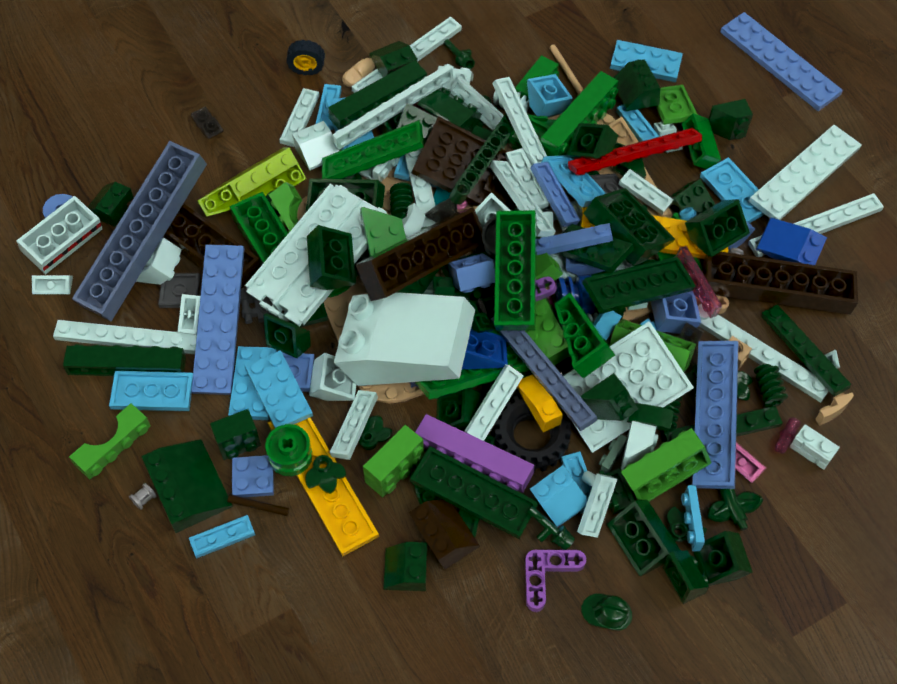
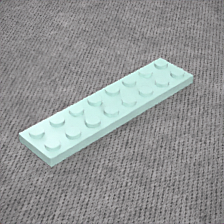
[748,125,862,220]

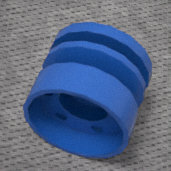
[555,274,595,314]

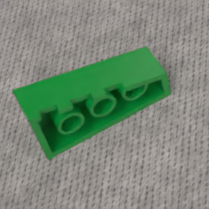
[554,293,615,379]

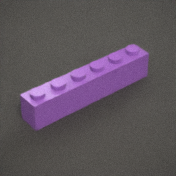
[415,414,534,493]

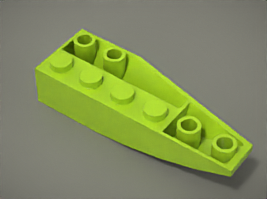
[197,147,306,217]

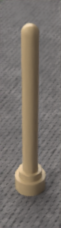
[550,45,584,95]

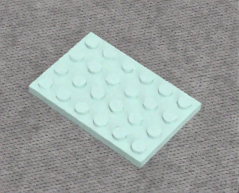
[563,321,694,453]

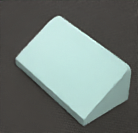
[32,275,73,294]

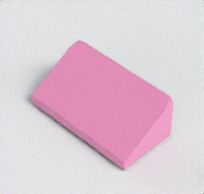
[735,442,766,483]

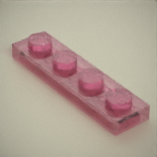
[675,246,722,318]

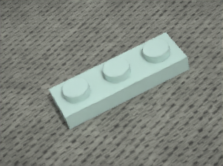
[618,169,673,215]

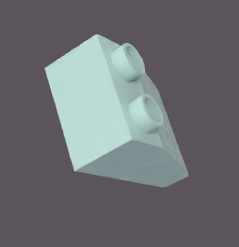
[333,292,475,386]

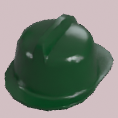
[582,594,632,631]

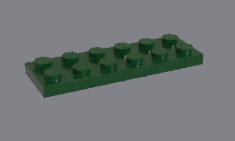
[582,256,696,314]
[410,446,539,539]

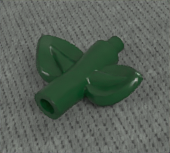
[707,489,763,531]

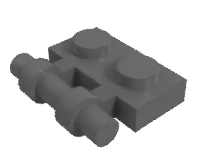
[240,288,277,324]

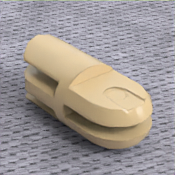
[342,58,375,87]

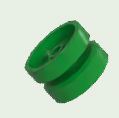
[265,424,313,476]

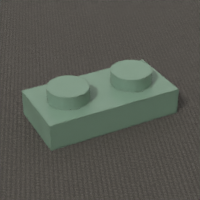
[599,434,627,473]

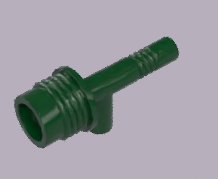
[444,39,475,70]
[527,506,575,550]

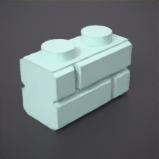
[790,424,840,470]

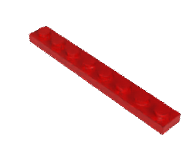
[568,128,702,175]

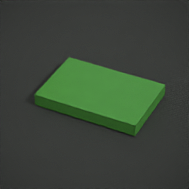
[656,85,698,124]

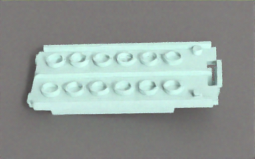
[245,184,387,327]

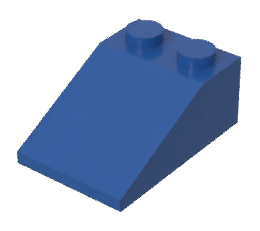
[756,218,827,265]
[462,329,508,369]

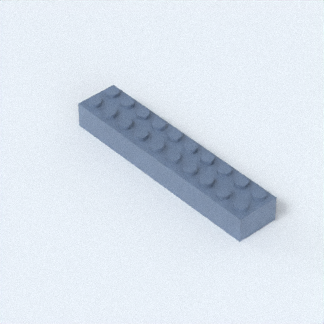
[72,141,207,321]

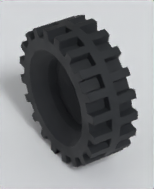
[494,396,571,473]

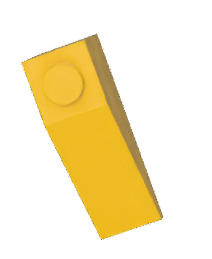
[517,374,563,432]

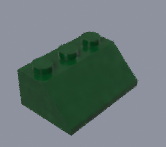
[613,59,661,111]
[417,87,482,132]
[685,199,750,257]
[307,225,356,290]
[607,499,681,576]

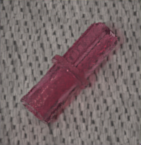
[775,417,801,454]

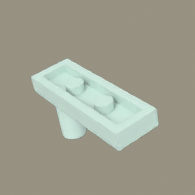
[577,471,617,538]

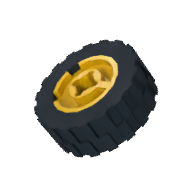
[287,40,325,75]

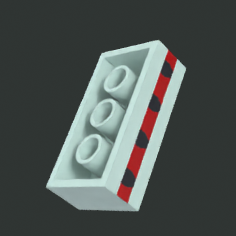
[17,196,102,275]

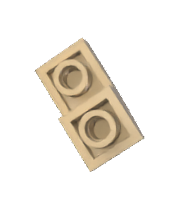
[816,392,854,426]

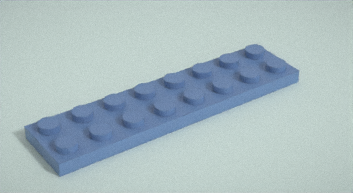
[720,12,843,111]
[191,245,245,395]
[692,341,739,489]

